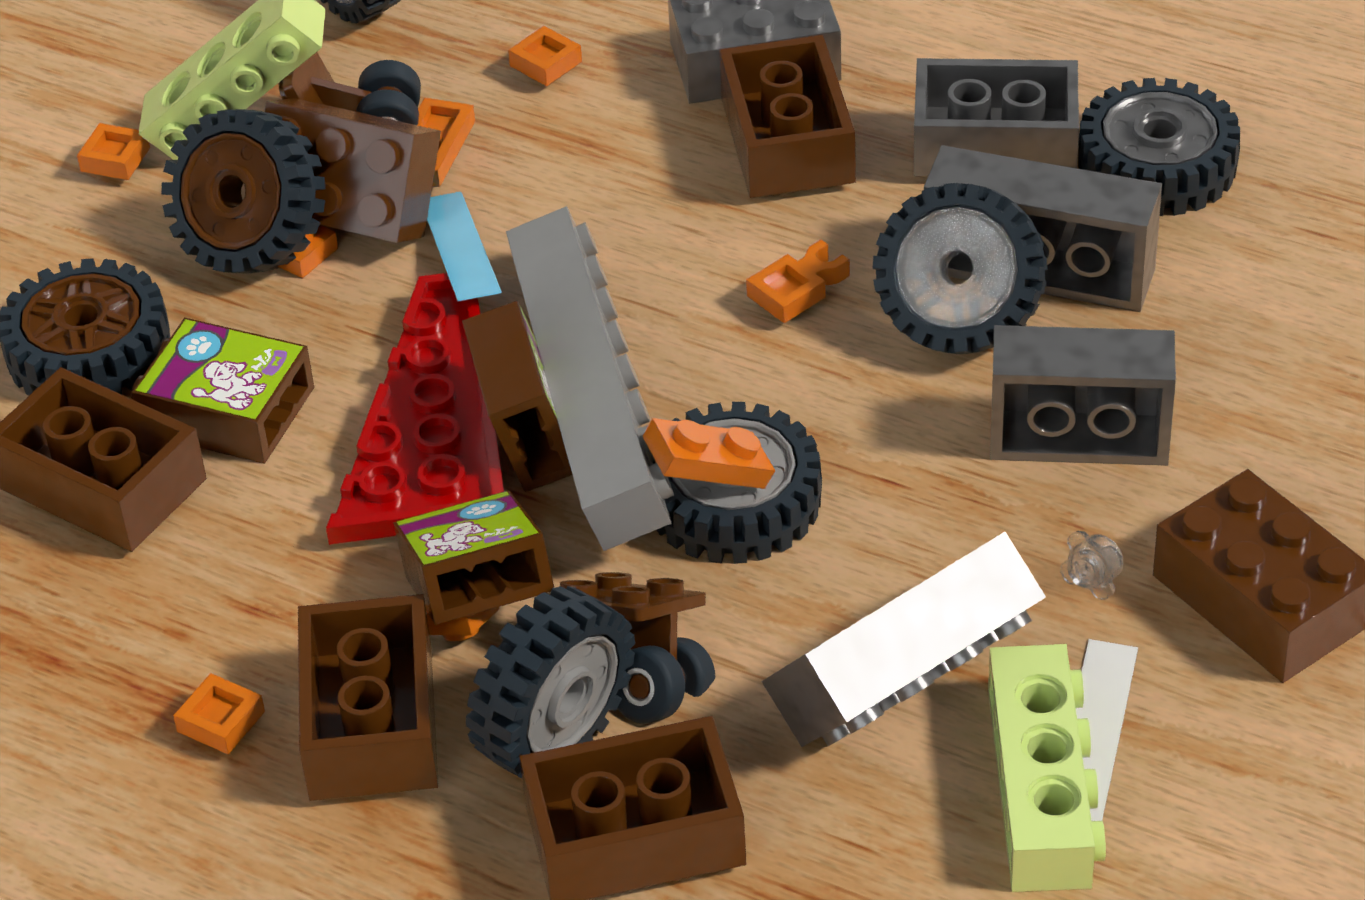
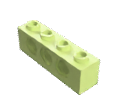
[138,0,325,160]
[988,644,1106,892]

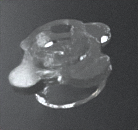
[1060,531,1124,600]

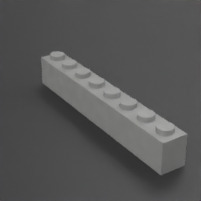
[506,206,674,551]

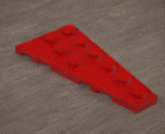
[326,273,504,545]

